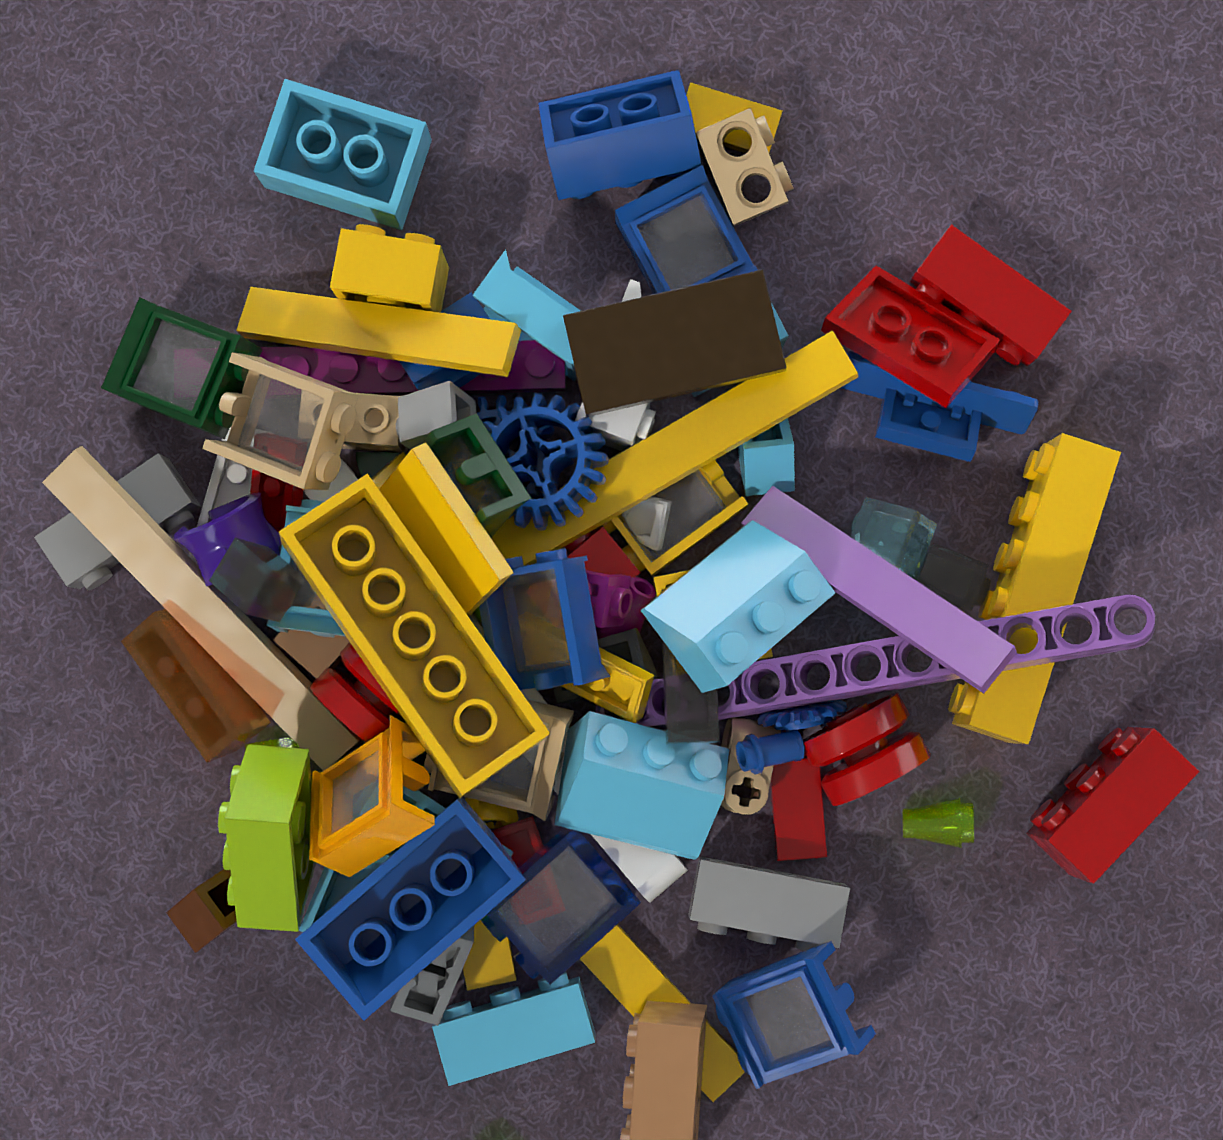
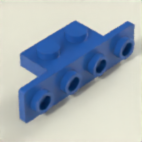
[841,351,1039,462]

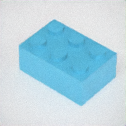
[254,79,432,230]

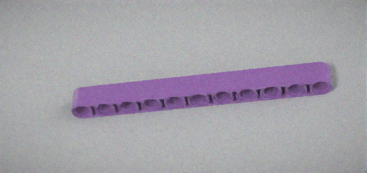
[595,595,1155,730]

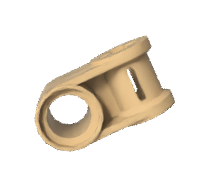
[721,717,781,814]

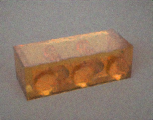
[121,609,271,763]

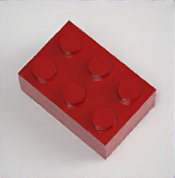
[1026,727,1200,884]

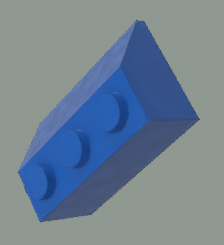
[538,70,701,200]

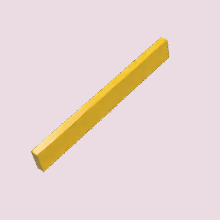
[491,331,859,566]

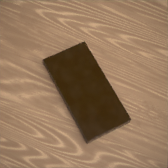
[563,269,787,417]

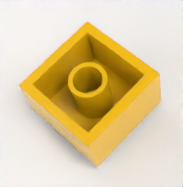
[330,224,449,312]

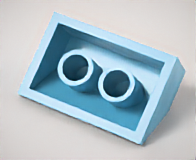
[641,520,835,693]
[554,711,729,860]

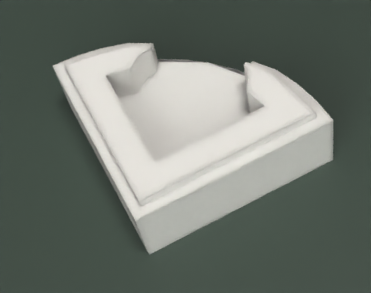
[622,496,672,551]

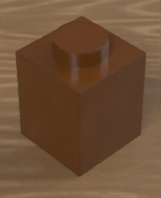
[166,869,237,953]

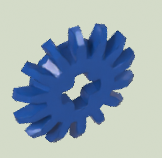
[757,700,847,731]

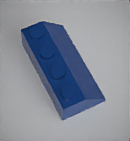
[295,797,526,1021]

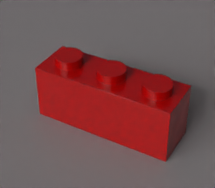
[909,224,1072,366]

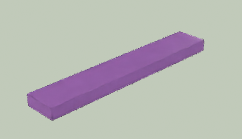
[741,486,1017,694]

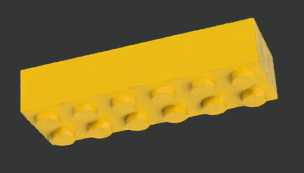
[948,433,1121,744]
[279,473,550,799]

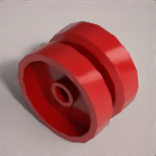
[310,642,402,742]
[803,692,931,806]

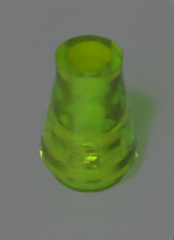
[903,798,974,848]

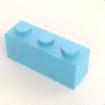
[432,972,596,1086]

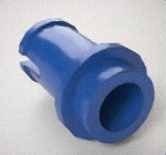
[736,730,805,775]

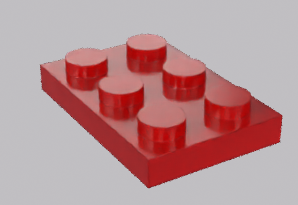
[821,265,1000,408]

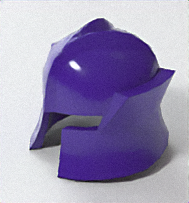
[173,493,281,592]

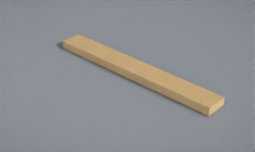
[42,446,361,771]

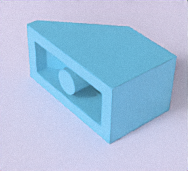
[738,418,795,496]

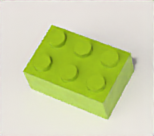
[218,744,316,932]

